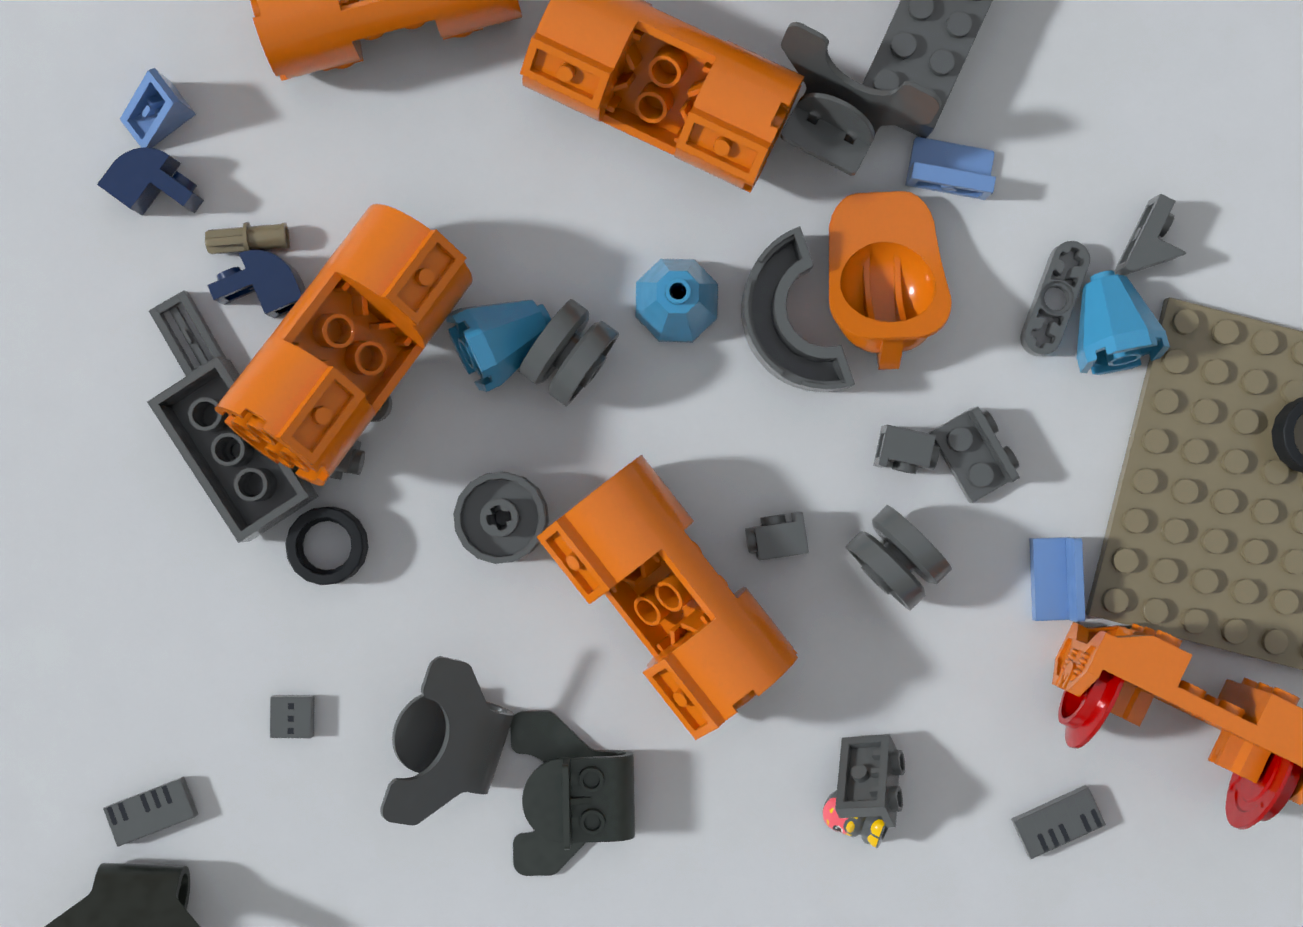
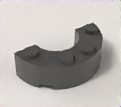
[741,226,855,392]

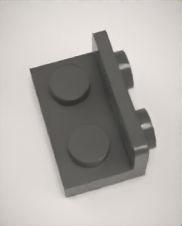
[929,406,1020,503]
[835,734,905,827]

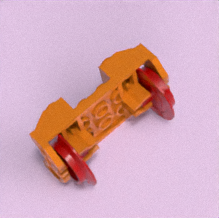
[1052,622,1303,830]

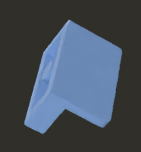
[905,137,996,200]
[1029,537,1085,622]

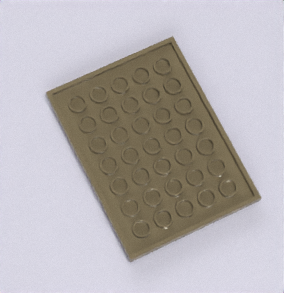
[1085,297,1303,670]

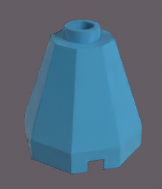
[635,259,718,343]
[1076,270,1170,375]
[446,300,551,392]

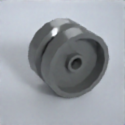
[518,299,619,407]
[453,472,549,564]
[845,505,952,611]

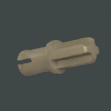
[205,222,290,254]

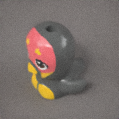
[822,790,889,848]

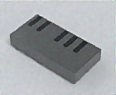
[103,777,198,847]
[1011,785,1106,859]

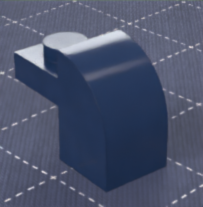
[97,147,204,216]
[207,250,306,318]

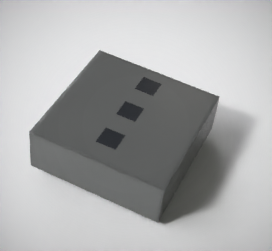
[270,695,315,738]

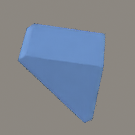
[120,68,196,148]

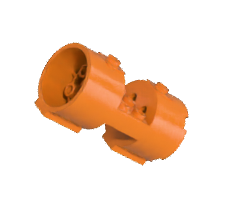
[250,0,522,81]
[520,0,805,193]
[215,204,473,486]
[537,455,798,740]

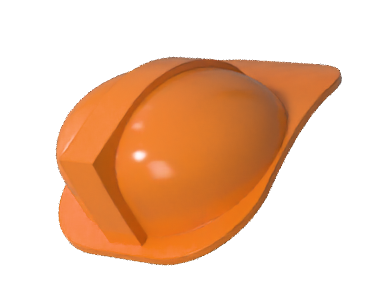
[829,191,952,370]

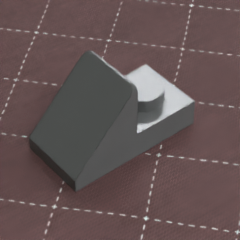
[1114,194,1186,275]

